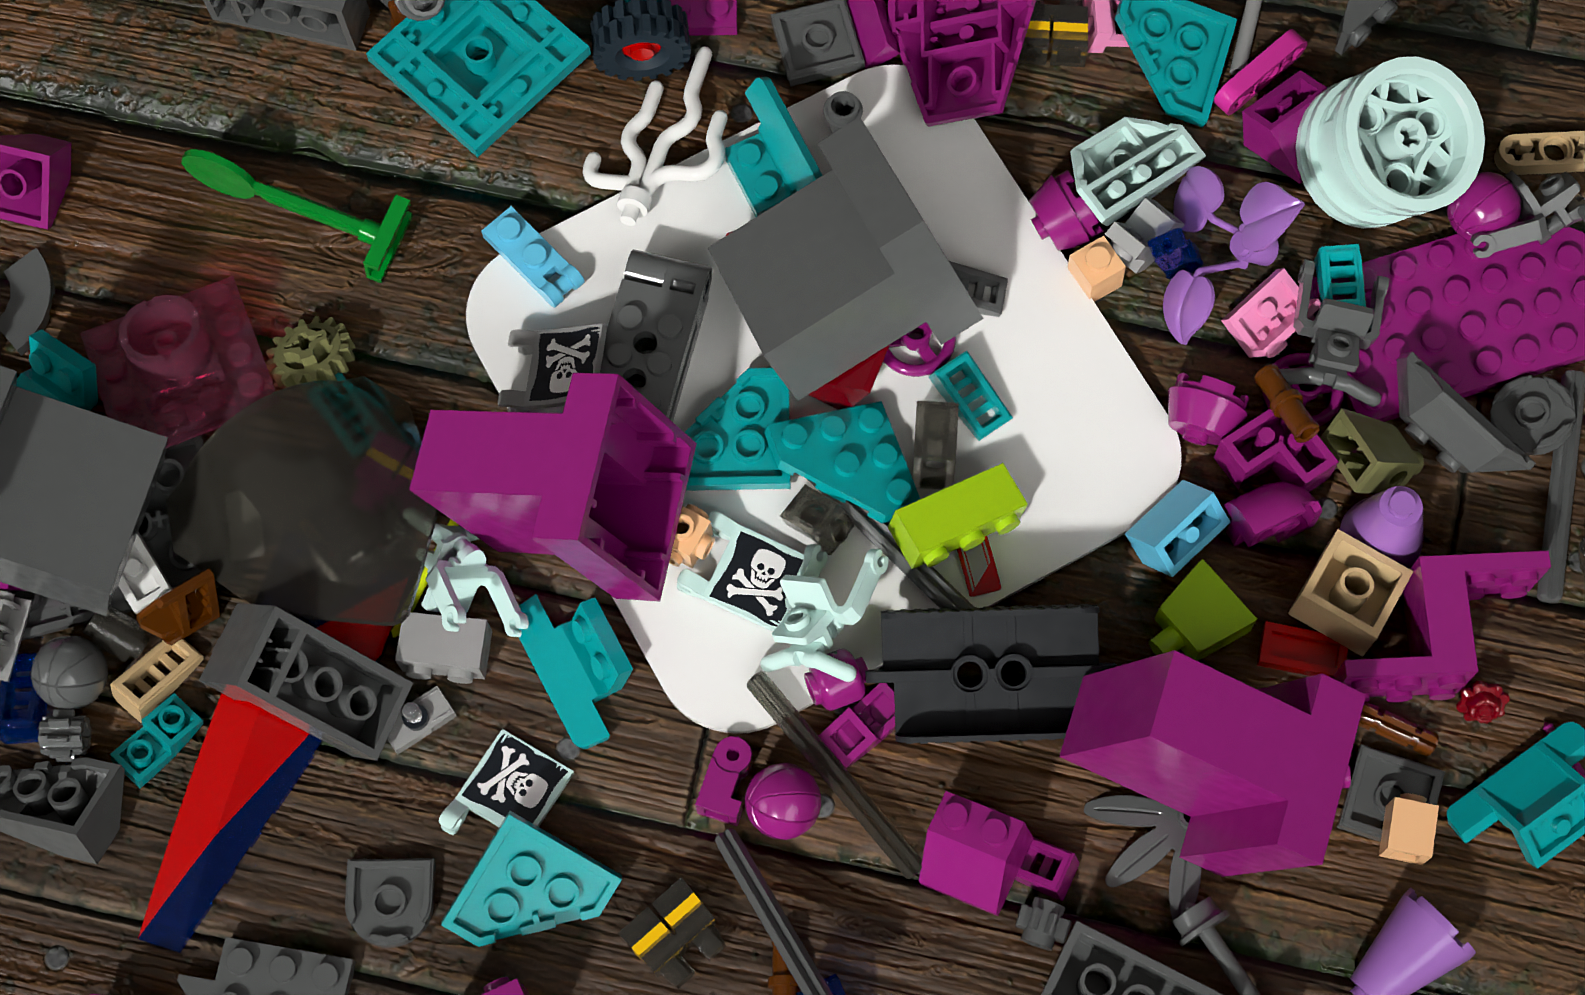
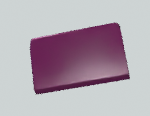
[847,0,900,69]

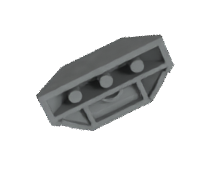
[1397,351,1536,473]

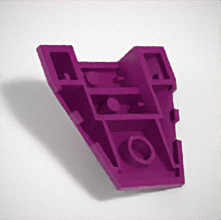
[888,0,1036,127]

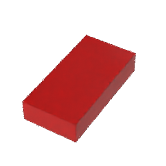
[1257,621,1348,678]

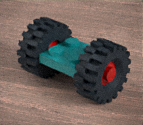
[590,0,691,81]

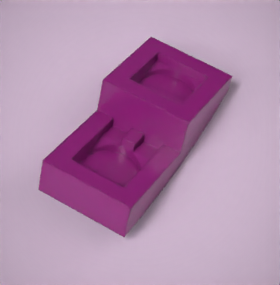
[818,683,895,768]

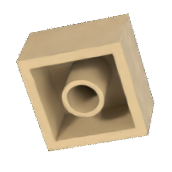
[1288,529,1414,657]

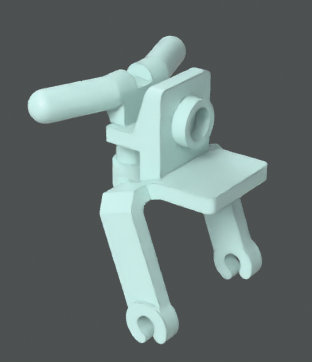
[403,509,529,637]
[760,544,889,682]

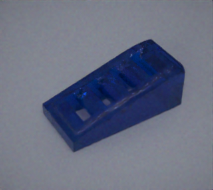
[0,653,47,744]

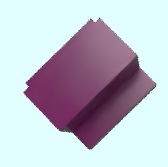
[409,373,697,602]
[1059,650,1366,877]

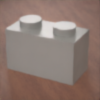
[395,612,492,684]

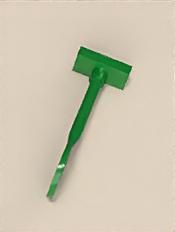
[181,149,413,283]

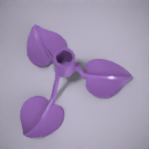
[1163,166,1305,345]

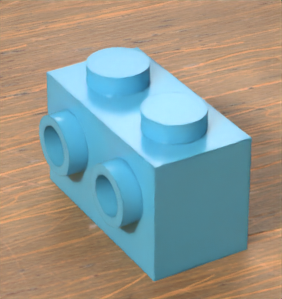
[1125,480,1230,577]

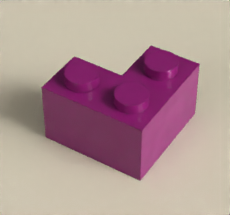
[1213,409,1339,492]

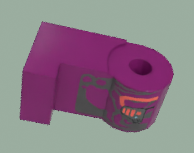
[695,736,752,827]

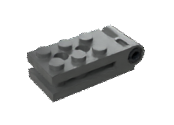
[600,249,713,422]

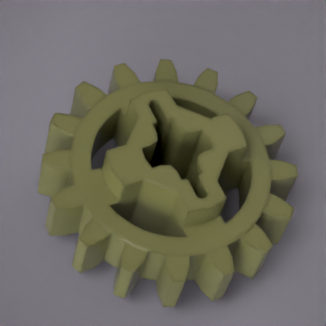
[265,316,355,394]

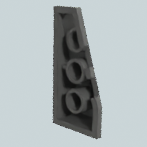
[0,758,124,865]

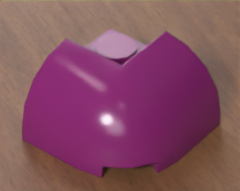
[1224,481,1322,548]

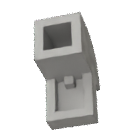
[1105,198,1185,274]

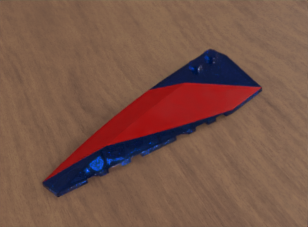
[138,531,412,953]

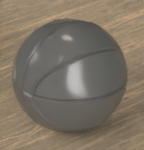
[31,636,108,709]

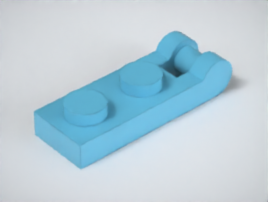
[481,206,585,308]

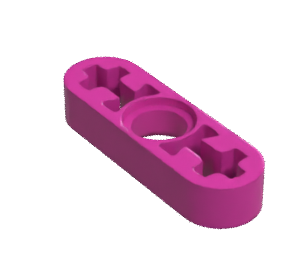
[1213,29,1308,116]

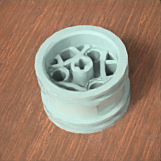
[1296,56,1485,229]

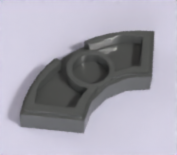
[0,248,55,356]

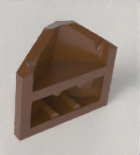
[136,568,220,646]

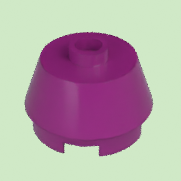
[1029,170,1103,251]
[1168,373,1249,446]

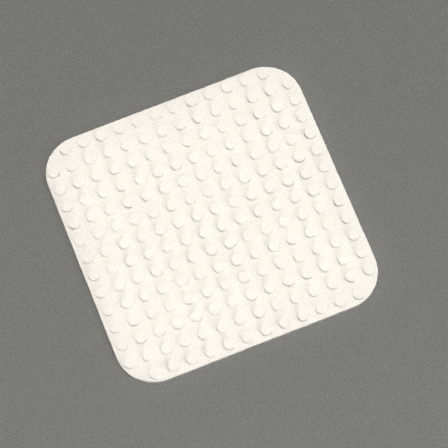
[466,65,1181,734]

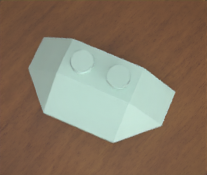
[1070,117,1206,226]

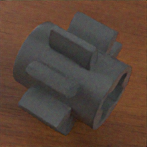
[1015,897,1071,951]

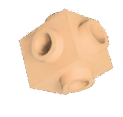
[669,504,715,569]

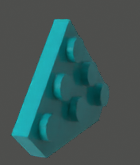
[1114,0,1237,127]
[684,368,791,491]
[764,401,921,523]
[441,810,622,947]

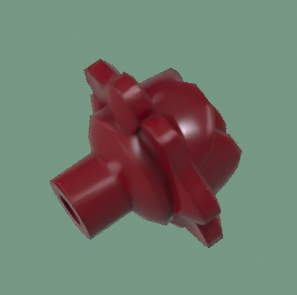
[1456,681,1510,724]

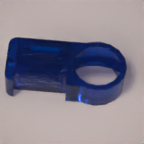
[1147,228,1203,280]

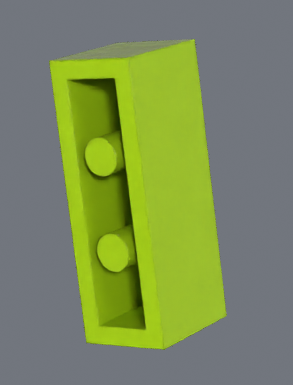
[888,463,1028,569]

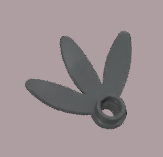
[1084,795,1201,921]

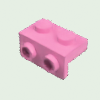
[1221,268,1322,358]

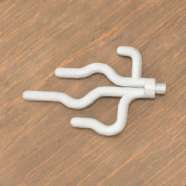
[583,46,728,226]

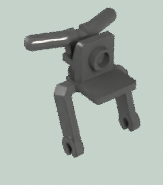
[1454,170,1585,258]
[1279,259,1389,407]

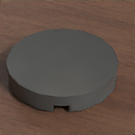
[1490,375,1576,456]

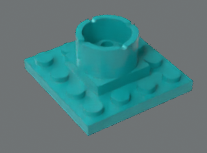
[366,0,591,158]

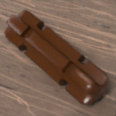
[1359,701,1439,756]

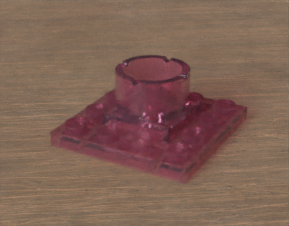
[80,276,281,448]

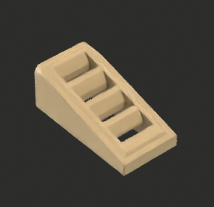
[110,639,204,723]

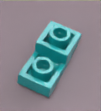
[110,693,203,789]

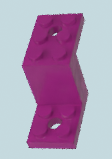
[1332,551,1551,702]

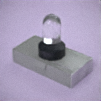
[387,686,457,755]

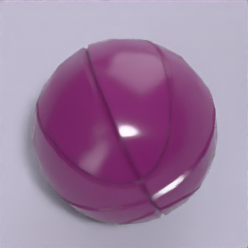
[1447,172,1521,243]
[745,763,822,840]

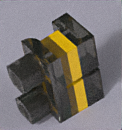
[1017,0,1088,67]
[618,877,726,989]

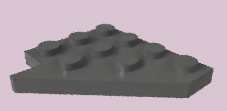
[177,937,356,995]

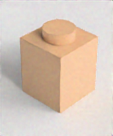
[1068,235,1126,302]
[1379,793,1439,865]

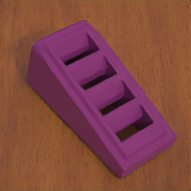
[1015,838,1079,901]

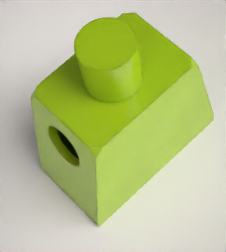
[1149,559,1257,661]

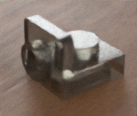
[780,484,855,555]

